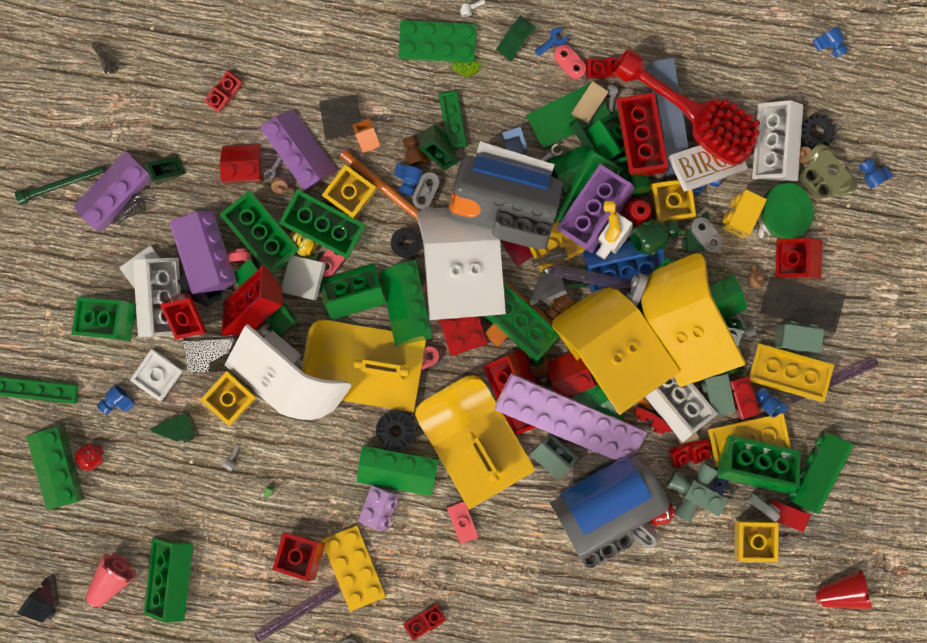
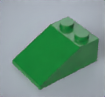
[71,297,136,342]
[570,383,626,422]

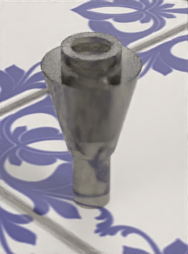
[91,42,120,74]
[113,195,146,225]
[532,244,568,267]

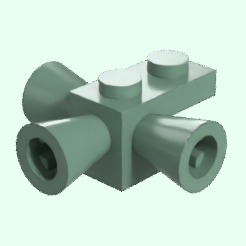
[666,463,728,523]

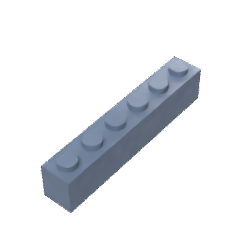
[646,58,689,177]

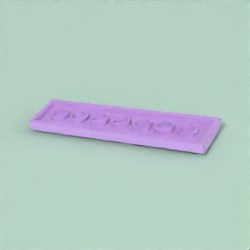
[494,373,647,461]

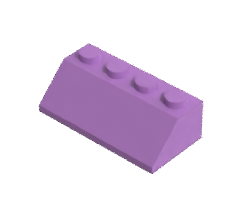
[260,109,337,193]
[74,151,151,232]
[556,164,636,253]
[169,210,236,294]

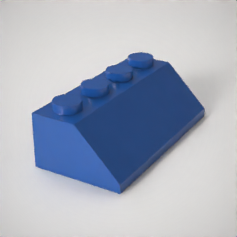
[583,241,664,293]

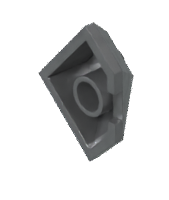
[530,265,567,305]

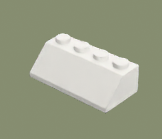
[752,100,803,182]
[476,141,555,174]
[133,258,181,337]
[646,377,718,442]

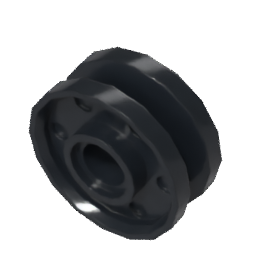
[376,410,417,451]

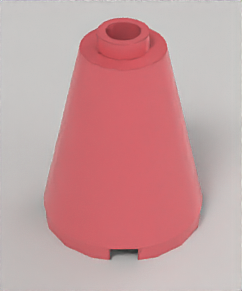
[85,553,136,607]

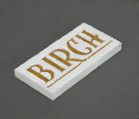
[668,145,748,192]

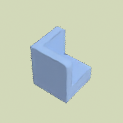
[502,127,527,154]

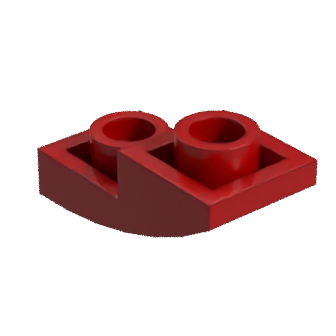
[585,57,620,79]
[204,70,244,113]
[633,407,671,435]
[669,440,712,469]
[765,499,812,532]
[402,604,447,641]

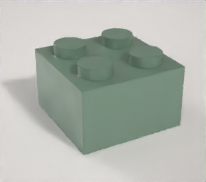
[773,321,824,353]

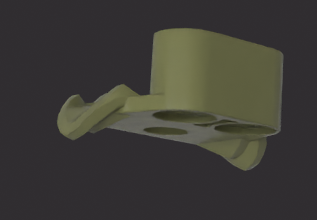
[799,143,857,199]

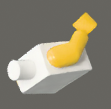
[596,201,633,260]

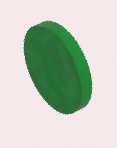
[761,183,814,239]

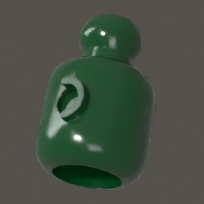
[630,218,679,255]

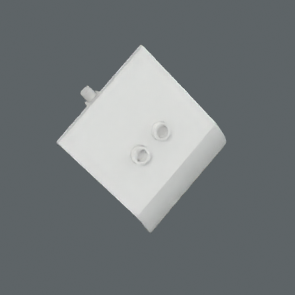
[417,207,506,320]
[225,324,351,420]

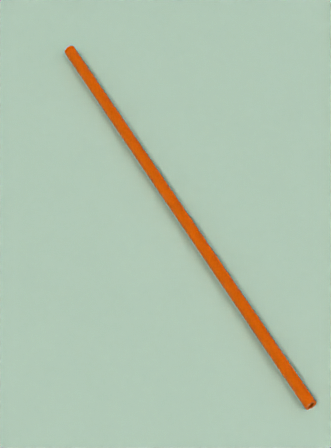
[340,150,653,412]

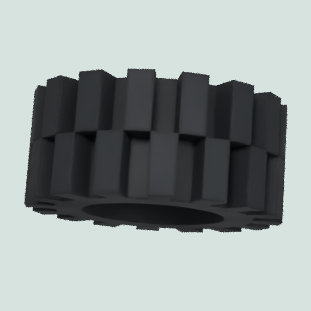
[801,114,836,149]

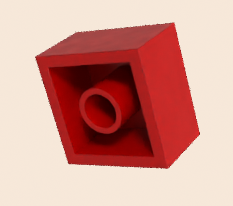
[439,316,488,357]
[272,532,326,581]

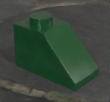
[496,15,535,62]
[419,124,459,171]
[681,212,711,253]
[150,412,198,443]

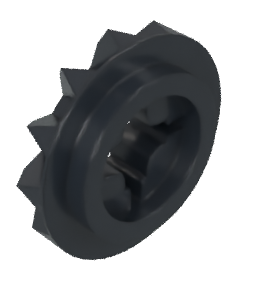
[391,228,421,258]

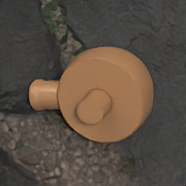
[799,146,812,166]
[271,177,294,194]
[748,265,765,289]

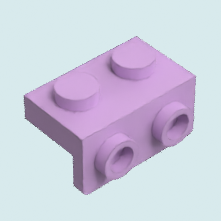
[358,485,399,531]

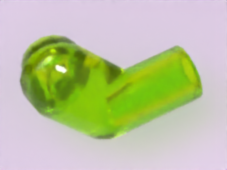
[451,61,480,78]

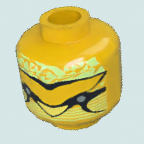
[289,231,318,256]

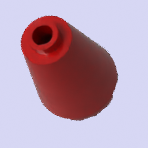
[619,196,654,228]
[815,570,872,610]

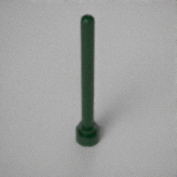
[15,166,106,206]

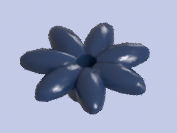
[708,475,731,496]

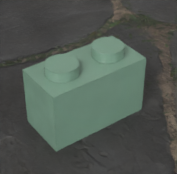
[700,374,736,416]
[530,433,578,481]

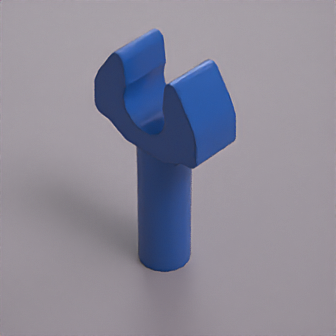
[534,28,568,57]

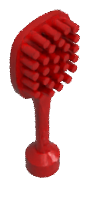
[612,47,760,166]

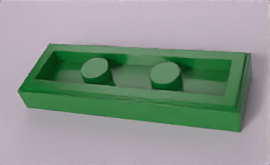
[438,90,467,149]

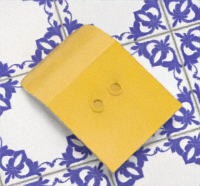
[641,253,746,387]
[552,288,680,415]
[301,320,426,413]
[415,375,536,510]

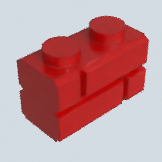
[730,376,760,419]

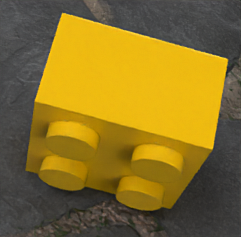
[322,165,377,220]
[650,180,696,223]
[721,189,767,238]
[200,371,258,426]
[734,520,779,562]

